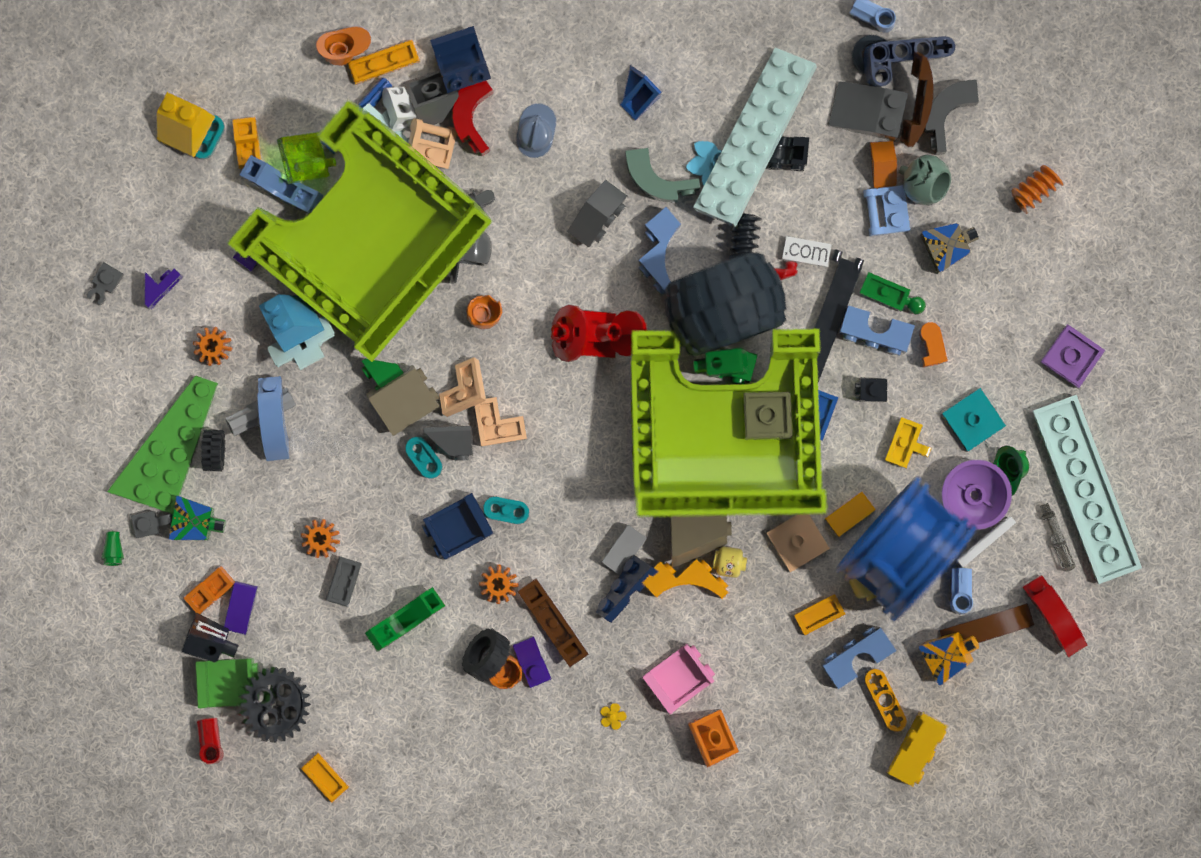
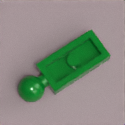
[859,272,926,315]

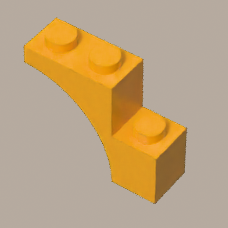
[643,559,729,599]

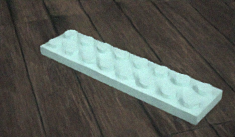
[693,48,817,227]
[1032,395,1142,584]

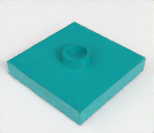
[942,388,1006,452]

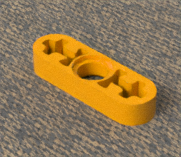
[864,669,907,732]

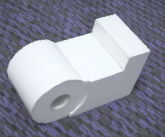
[382,87,416,131]

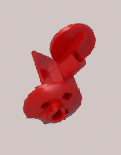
[551,304,647,362]

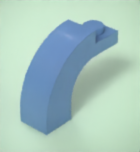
[240,155,324,213]
[257,376,290,461]

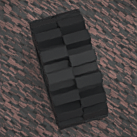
[201,430,226,472]

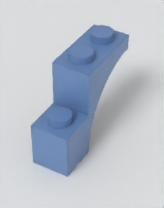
[638,207,681,295]

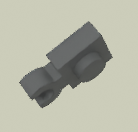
[87,262,124,305]

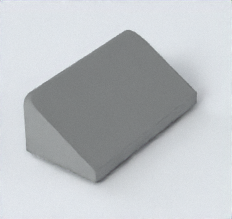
[602,525,647,575]

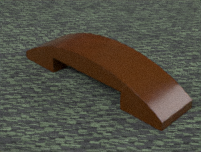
[900,52,934,147]
[517,578,589,668]
[939,603,1034,643]

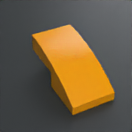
[233,117,261,169]

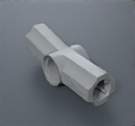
[225,388,296,437]

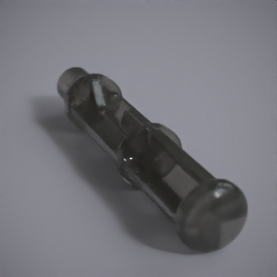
[1040,503,1076,572]

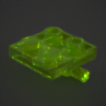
[277,132,336,184]

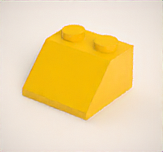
[156,92,215,157]

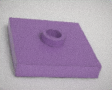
[1041,324,1105,388]

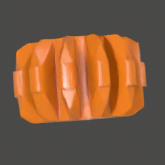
[193,327,233,366]
[301,519,340,558]
[479,565,519,604]

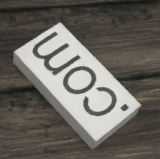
[782,236,832,268]

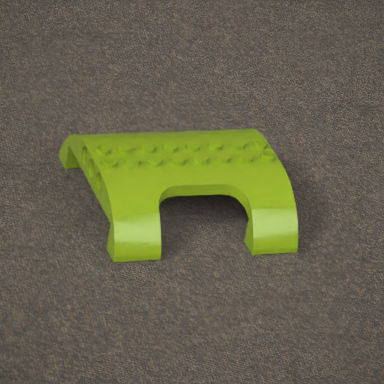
[227,100,492,362]
[631,329,827,517]

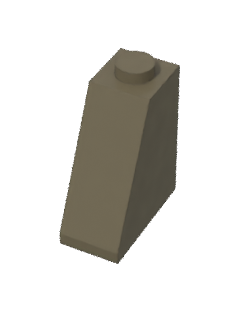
[671,515,732,567]

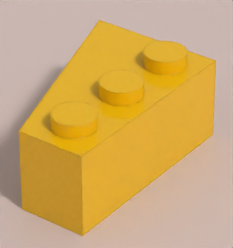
[886,711,948,787]

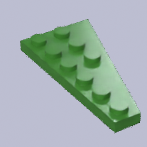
[107,376,218,514]

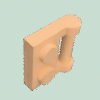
[408,118,457,169]

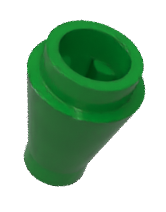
[101,531,124,566]

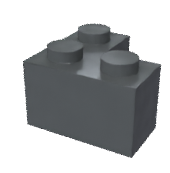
[567,180,627,248]

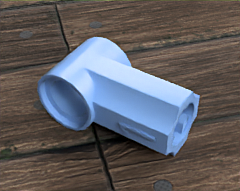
[850,0,896,33]
[950,568,973,615]

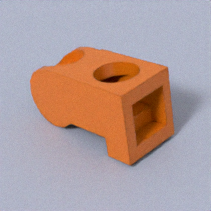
[919,322,948,368]

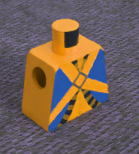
[919,632,979,686]

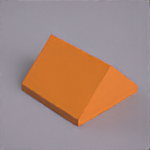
[688,709,739,767]

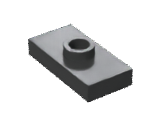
[326,556,362,607]

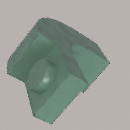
[625,148,700,203]

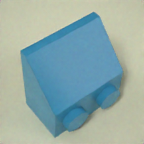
[259,294,325,352]

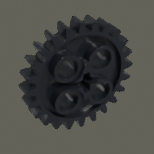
[237,667,311,743]

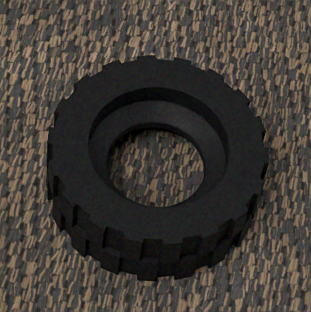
[462,628,511,682]

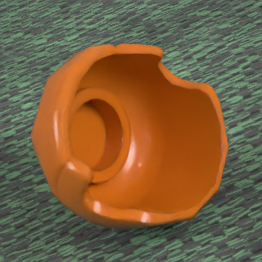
[466,295,503,329]
[489,655,522,689]

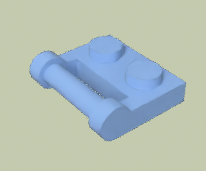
[863,185,910,236]

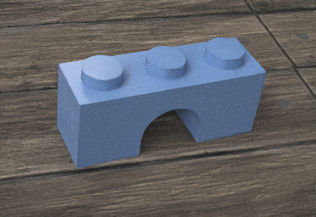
[839,305,915,356]
[822,626,896,689]

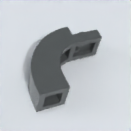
[924,79,979,155]

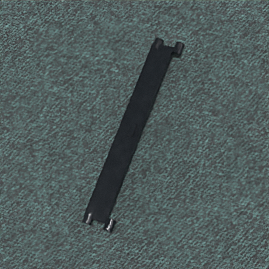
[814,249,864,382]

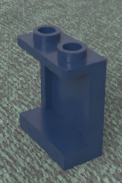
[430,26,491,93]
[422,493,494,560]

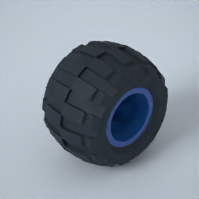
[665,252,787,356]

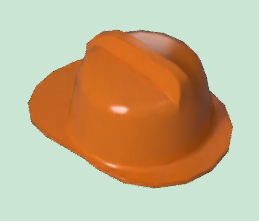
[316,26,371,66]

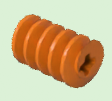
[1011,165,1063,214]

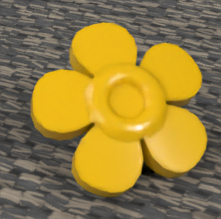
[601,703,627,730]

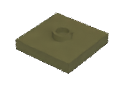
[743,392,792,440]

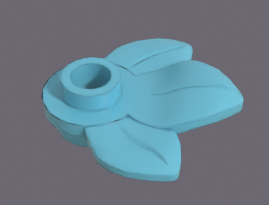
[686,141,722,185]

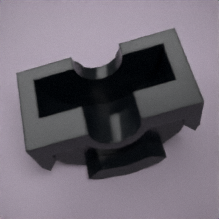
[768,136,810,172]

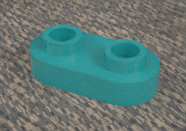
[195,115,225,159]
[406,437,443,479]
[484,497,530,524]

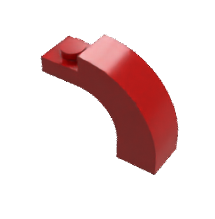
[453,81,494,156]
[1022,575,1087,658]

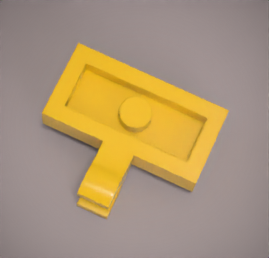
[885,417,932,469]

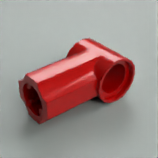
[197,718,224,764]

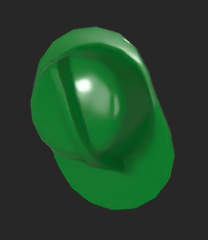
[993,445,1030,496]

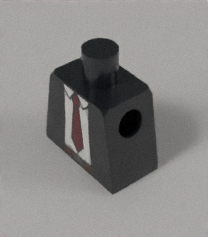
[181,613,239,663]

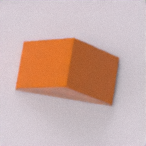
[870,141,897,188]

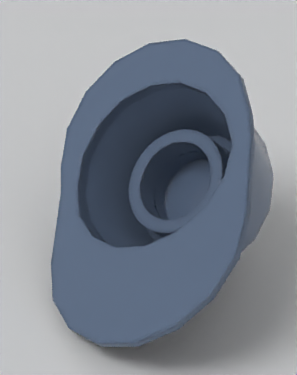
[517,104,556,158]

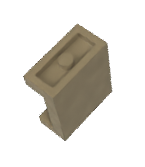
[366,365,440,436]

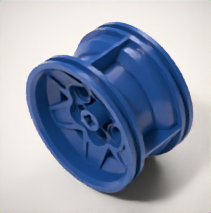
[834,475,977,622]

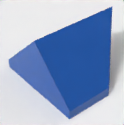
[620,65,662,121]

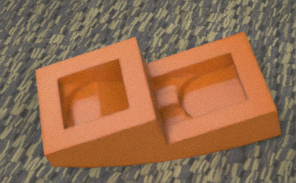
[184,566,235,614]

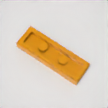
[348,40,420,85]

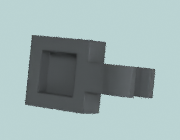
[131,511,173,538]

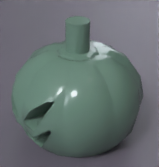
[899,155,951,206]

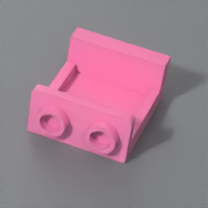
[642,644,715,714]

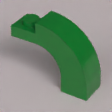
[365,587,445,652]

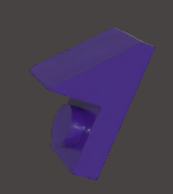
[145,268,183,309]
[513,637,552,688]

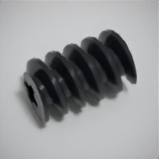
[729,213,762,260]

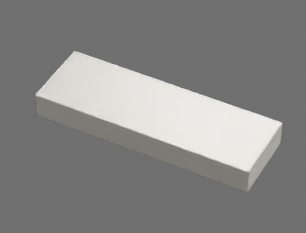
[956,517,1016,568]

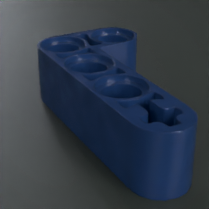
[863,36,956,87]

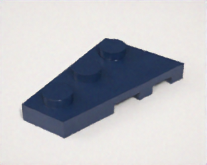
[596,555,658,623]

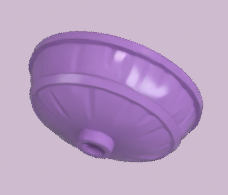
[942,460,1012,529]

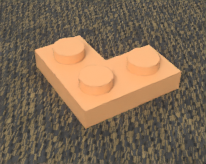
[439,357,486,417]
[475,397,527,447]

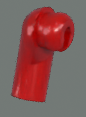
[774,261,798,280]

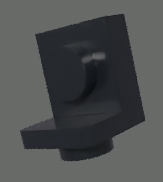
[855,377,887,402]

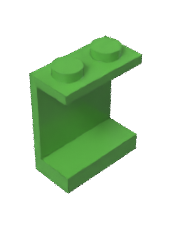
[196,658,260,708]

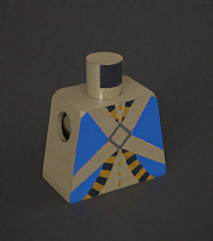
[920,223,979,274]

